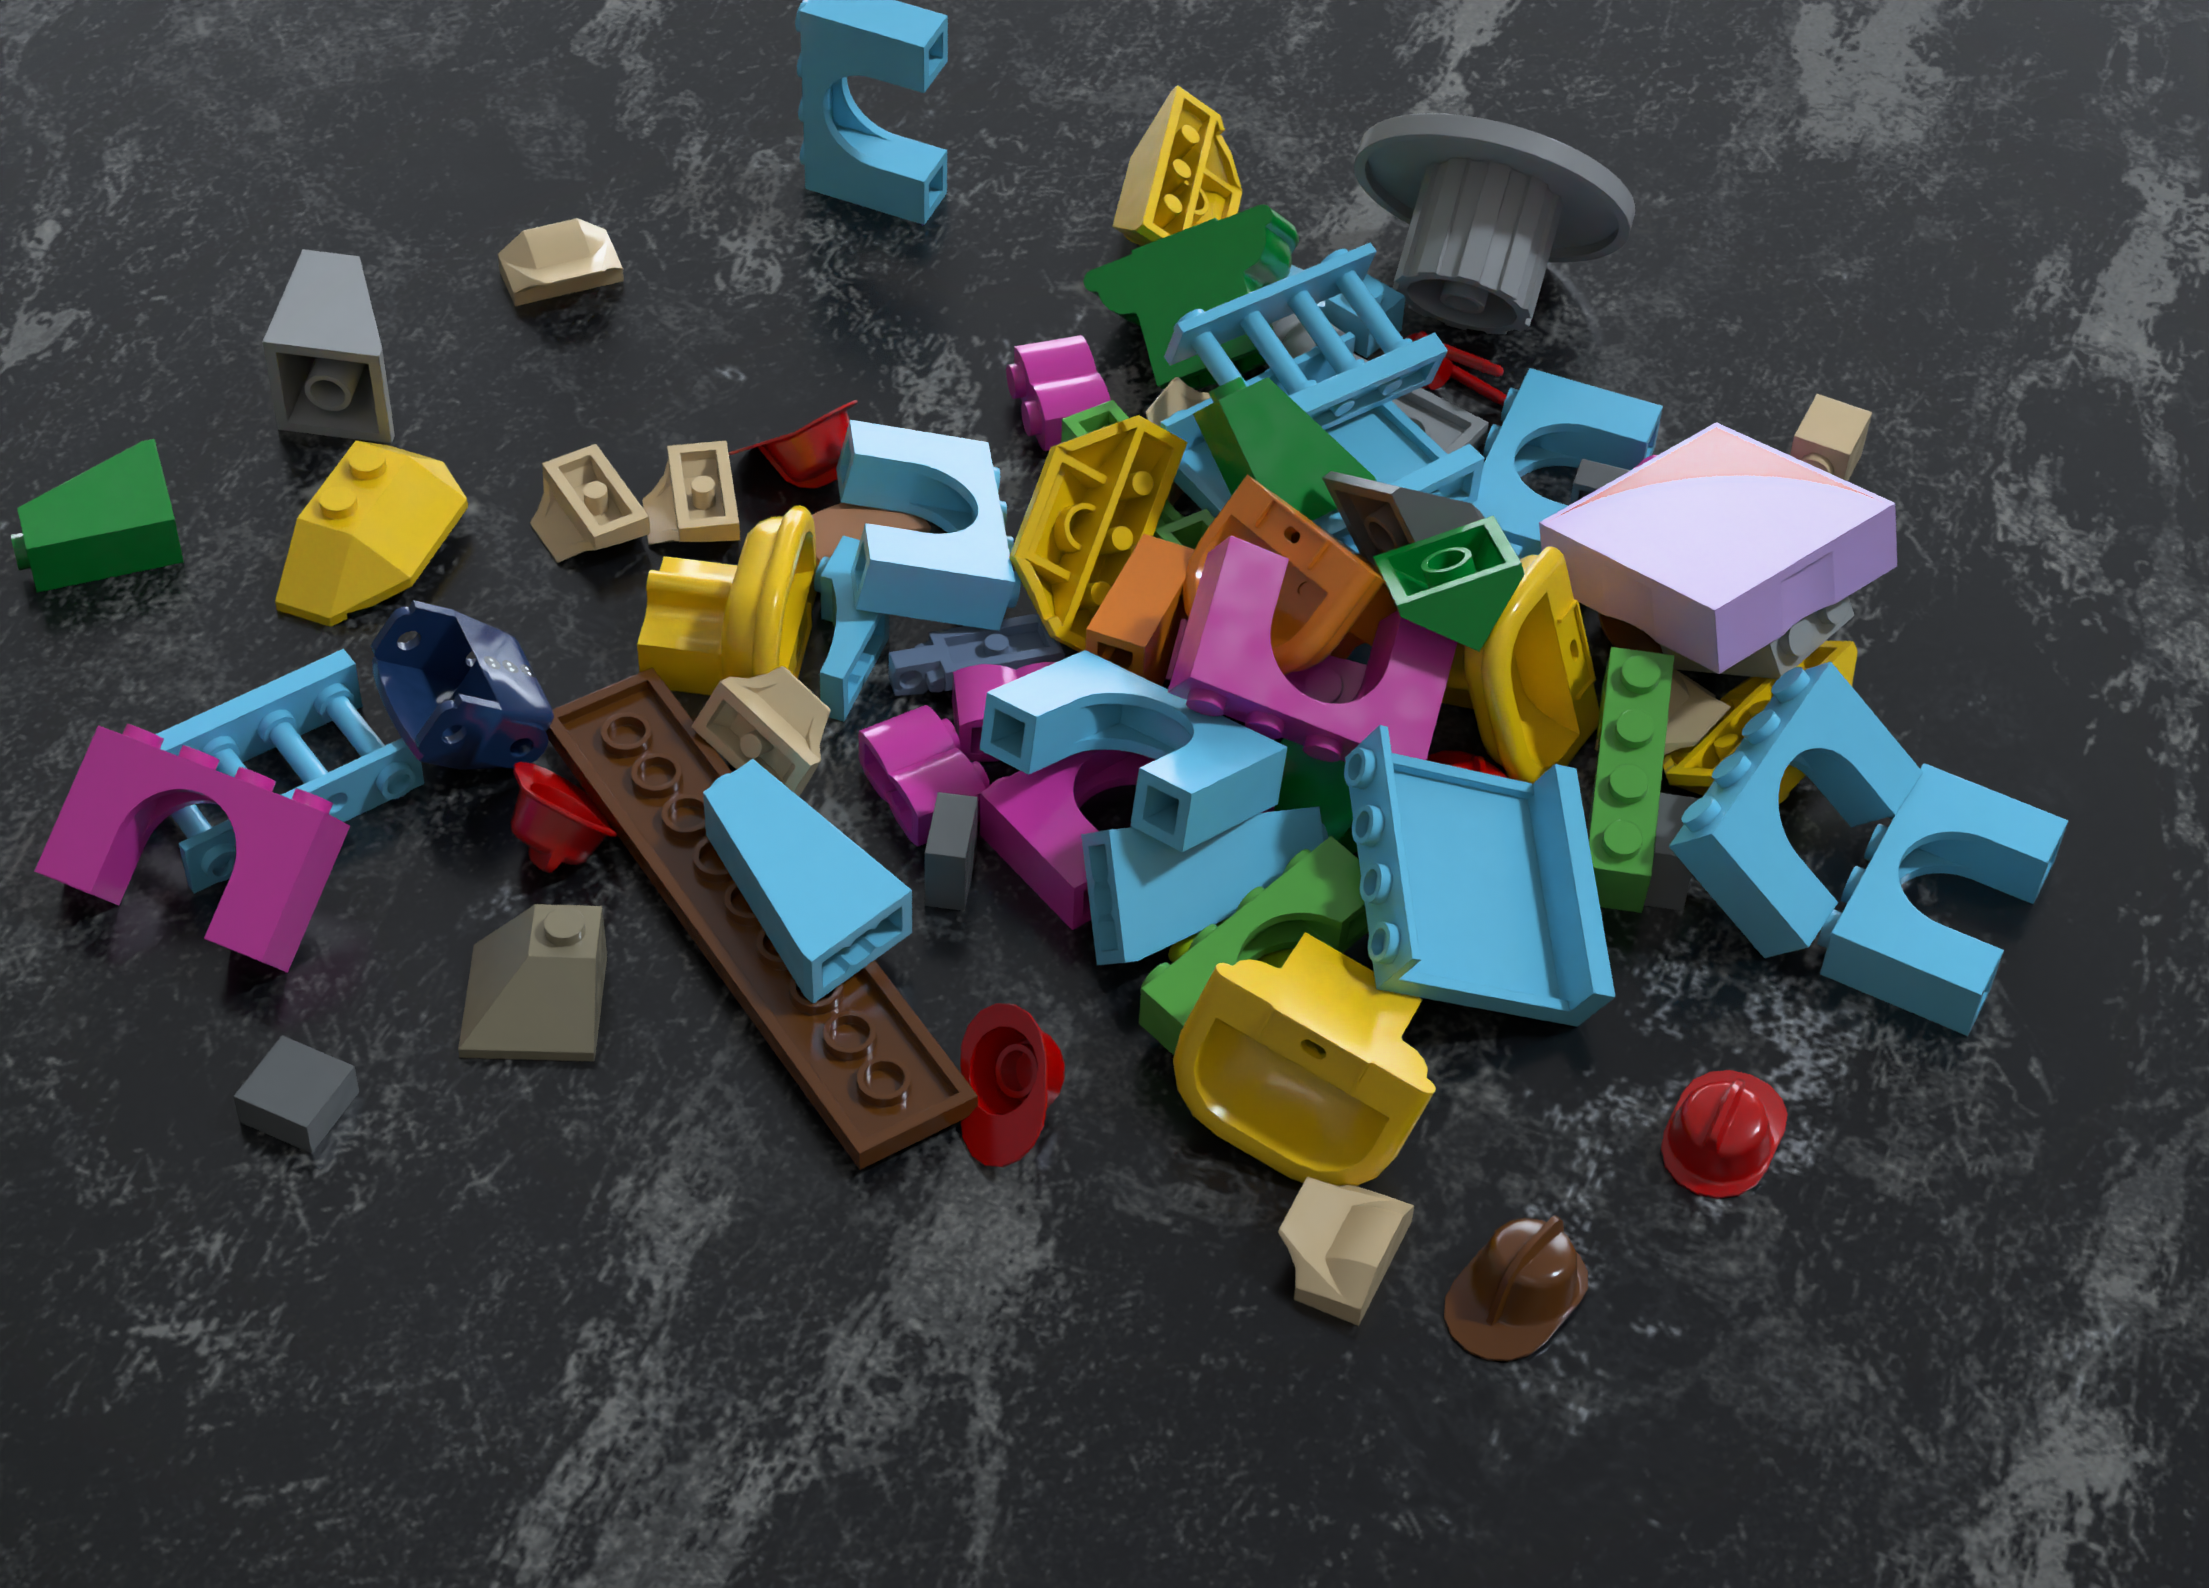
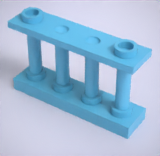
[1164,243,1448,430]
[156,649,424,893]

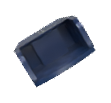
[371,600,554,770]

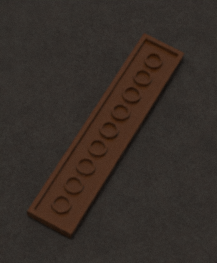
[546,667,978,1170]

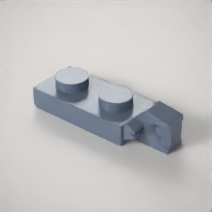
[888,613,1065,696]

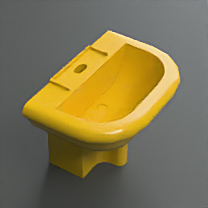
[637,505,817,696]
[1442,546,1599,784]
[1173,932,1436,1186]

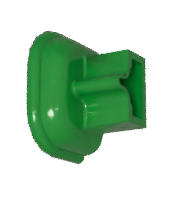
[1083,204,1299,390]

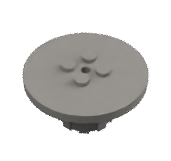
[1354,113,1635,334]

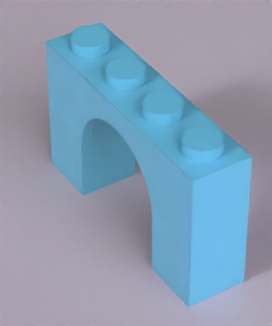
[795,0,948,225]
[1472,368,1663,558]
[836,420,1021,631]
[979,650,1288,852]
[1668,661,1923,958]
[1817,763,2068,1036]

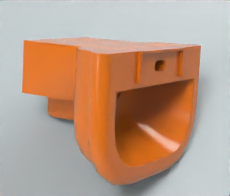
[1182,475,1397,675]

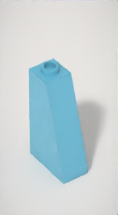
[703,759,912,1004]
[1081,807,1329,965]

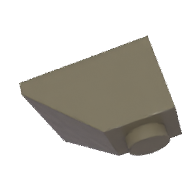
[458,904,607,1061]

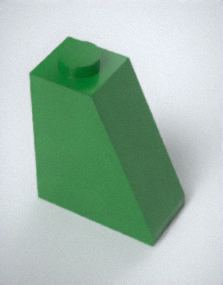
[1193,376,1376,521]
[11,439,184,592]

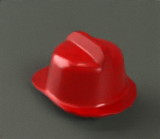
[728,400,858,488]
[511,762,617,873]
[960,1003,1065,1167]
[1661,1070,1788,1199]

